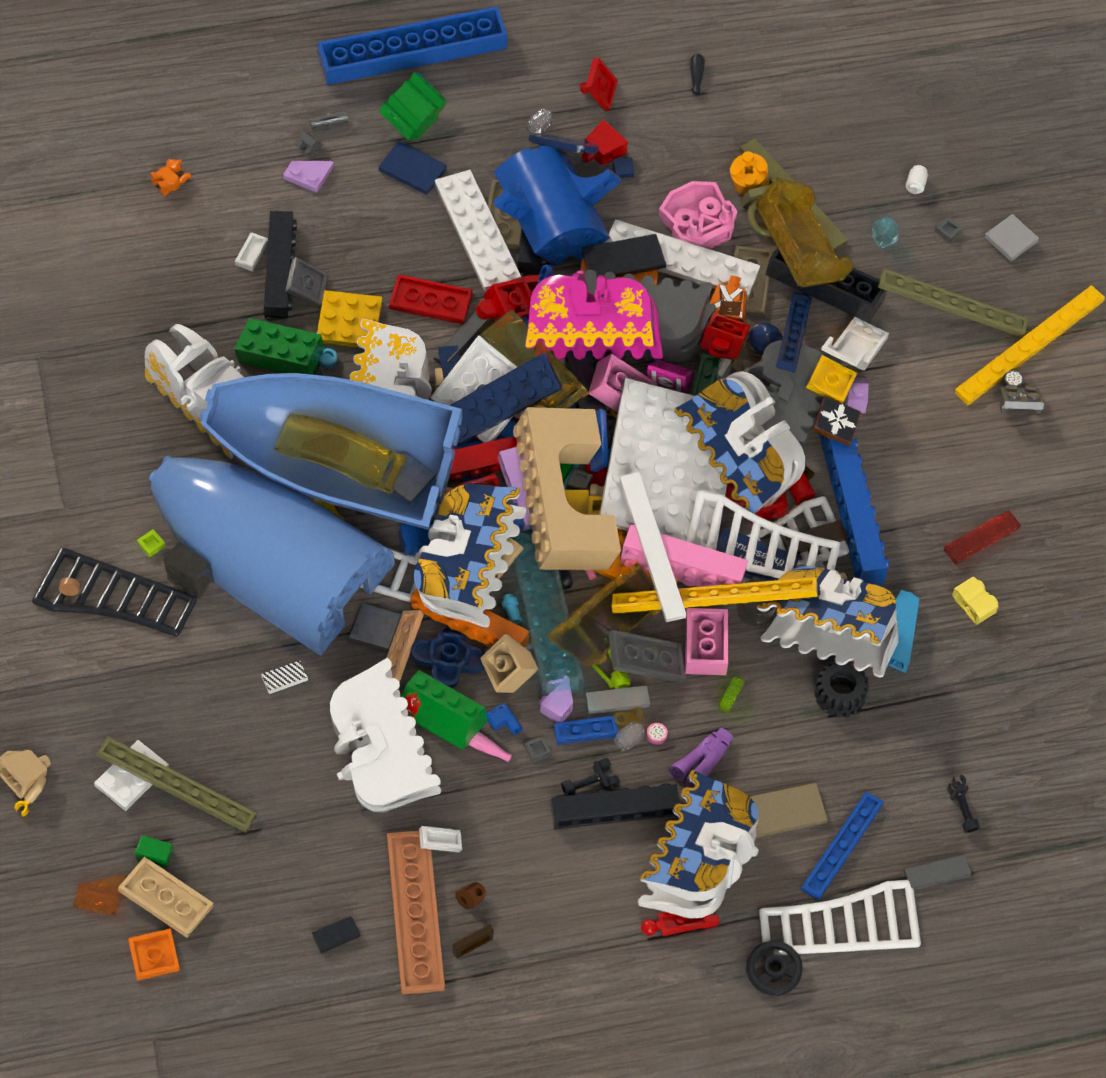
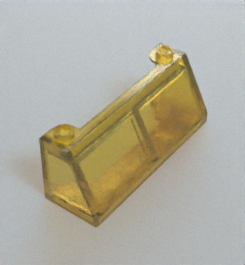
[755,178,854,287]

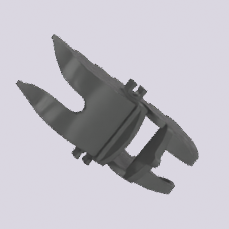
[585,270,716,363]
[743,340,843,447]

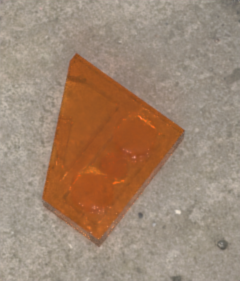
[73,875,126,916]

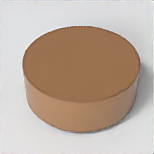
[59,578,80,596]

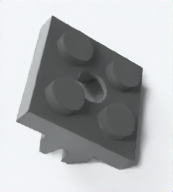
[999,385,1044,414]

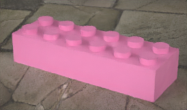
[621,525,748,587]

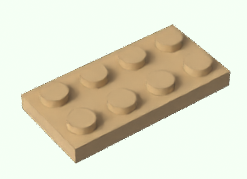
[118,857,214,938]

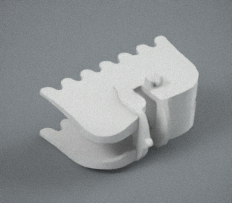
[330,658,441,812]

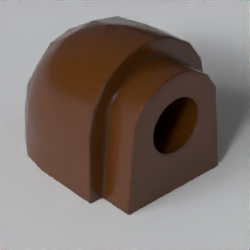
[455,882,486,909]

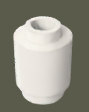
[905,165,928,194]

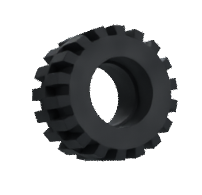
[815,661,869,718]

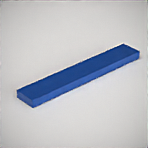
[801,792,884,901]

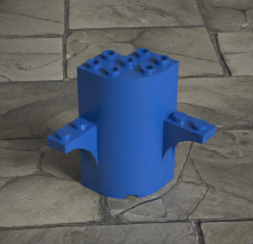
[493,146,622,266]

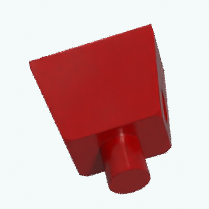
[581,120,628,165]

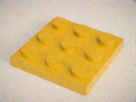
[317,290,382,348]

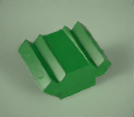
[379,72,447,140]

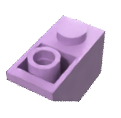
[539,675,573,723]

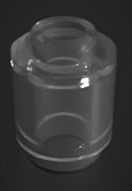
[526,108,553,133]
[614,721,645,751]

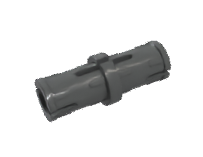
[309,110,349,130]

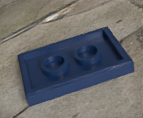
[379,141,447,195]

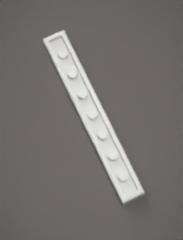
[620,472,687,622]

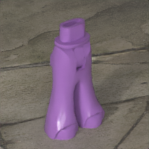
[668,728,733,787]

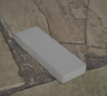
[585,686,650,714]

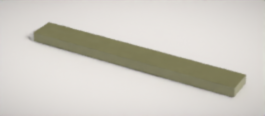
[739,138,848,252]
[878,269,1028,338]
[97,736,257,833]

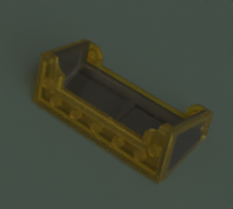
[547,563,662,667]

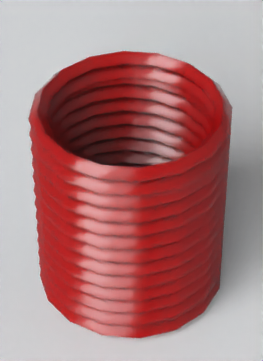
[788,473,815,504]

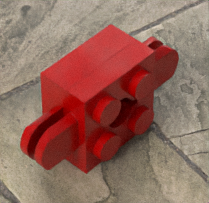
[475,278,534,329]
[700,313,751,360]

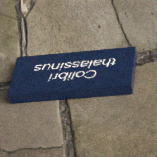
[716,528,800,582]

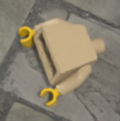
[0,750,51,816]

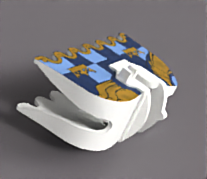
[674,371,805,514]
[414,484,527,628]
[757,566,898,678]
[638,770,759,918]

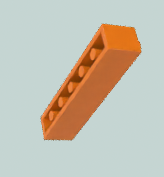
[411,588,530,648]

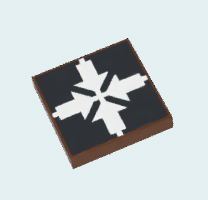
[813,396,861,446]

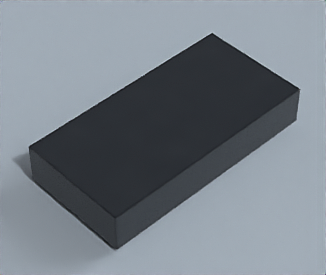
[312,916,360,953]

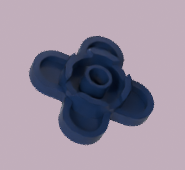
[411,624,485,689]

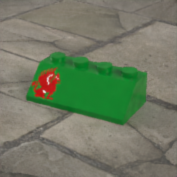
[402,670,488,750]

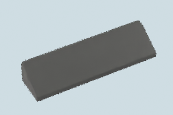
[433,311,494,363]

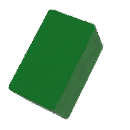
[135,835,174,869]

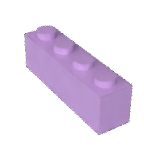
[497,447,532,531]

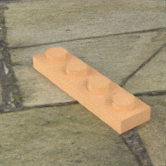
[386,610,424,682]

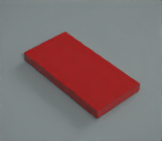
[389,274,473,325]

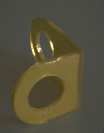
[614,707,643,725]

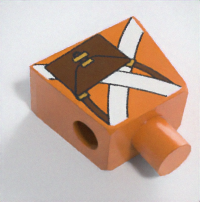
[709,275,747,323]

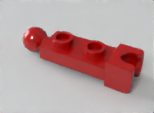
[641,912,720,936]

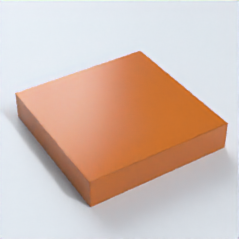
[128,929,180,981]

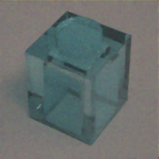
[871,215,900,249]

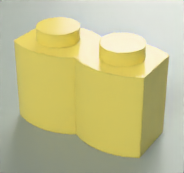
[952,577,998,625]

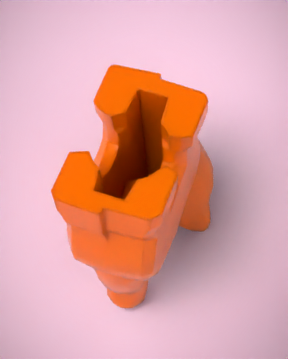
[150,159,192,197]

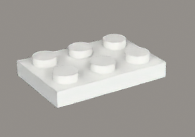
[94,740,169,811]

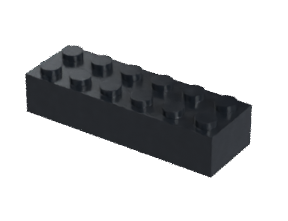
[765,236,887,323]

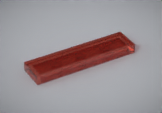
[944,510,1021,565]

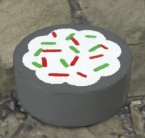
[1003,370,1024,387]

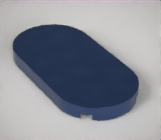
[529,133,599,154]

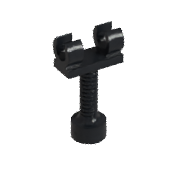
[561,758,620,796]
[947,775,981,833]

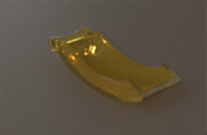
[481,310,589,409]
[274,414,407,494]

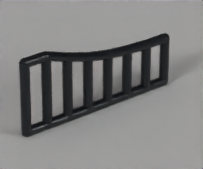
[32,547,197,637]

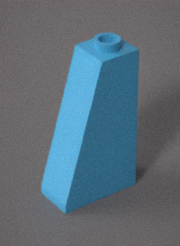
[888,590,920,673]

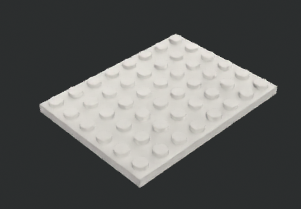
[599,378,727,550]

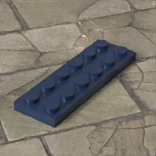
[449,353,563,445]

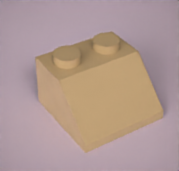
[480,634,538,693]

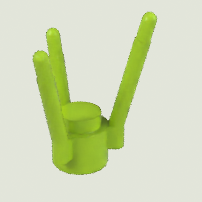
[590,639,631,689]

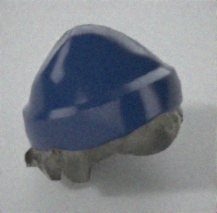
[746,323,783,355]

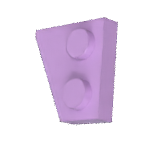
[283,161,334,193]

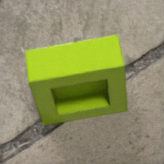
[137,529,166,558]

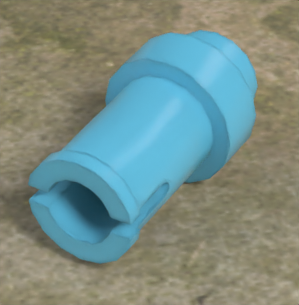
[502,594,523,625]

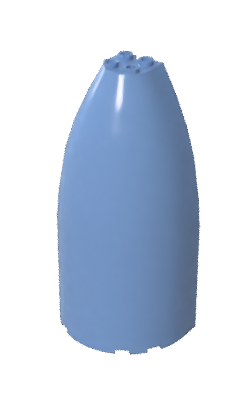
[200,373,462,530]
[149,455,395,656]

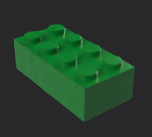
[234,318,325,375]

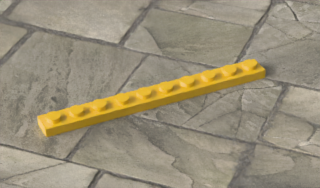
[954,285,1105,406]
[612,577,818,613]

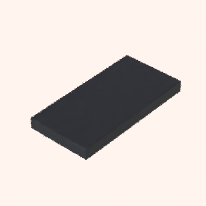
[582,234,666,278]

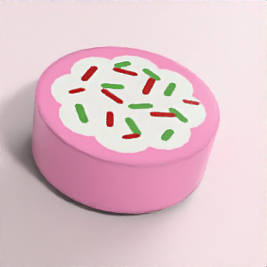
[646,723,668,745]

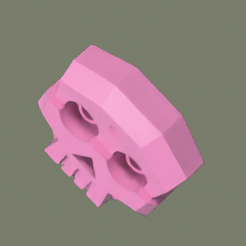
[659,181,738,249]

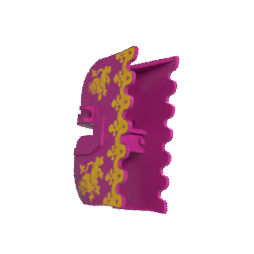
[525,271,663,360]

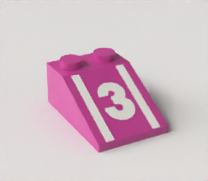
[647,360,695,394]

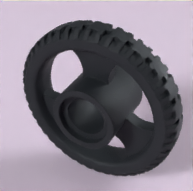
[747,940,803,996]

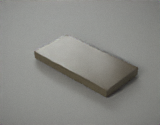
[488,179,523,250]
[734,245,774,317]
[749,783,828,838]

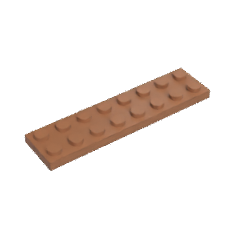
[387,831,445,995]

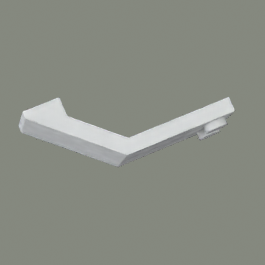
[821,317,889,371]

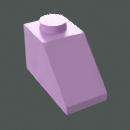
[846,377,869,413]

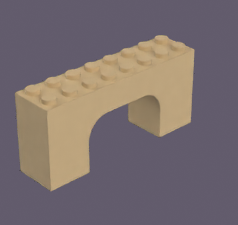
[513,407,621,570]

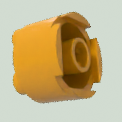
[730,151,770,196]

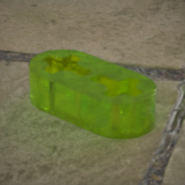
[718,676,745,713]

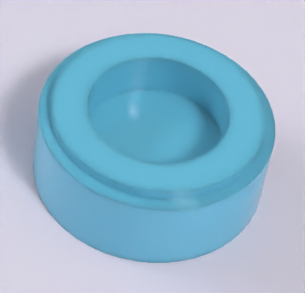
[318,348,338,368]

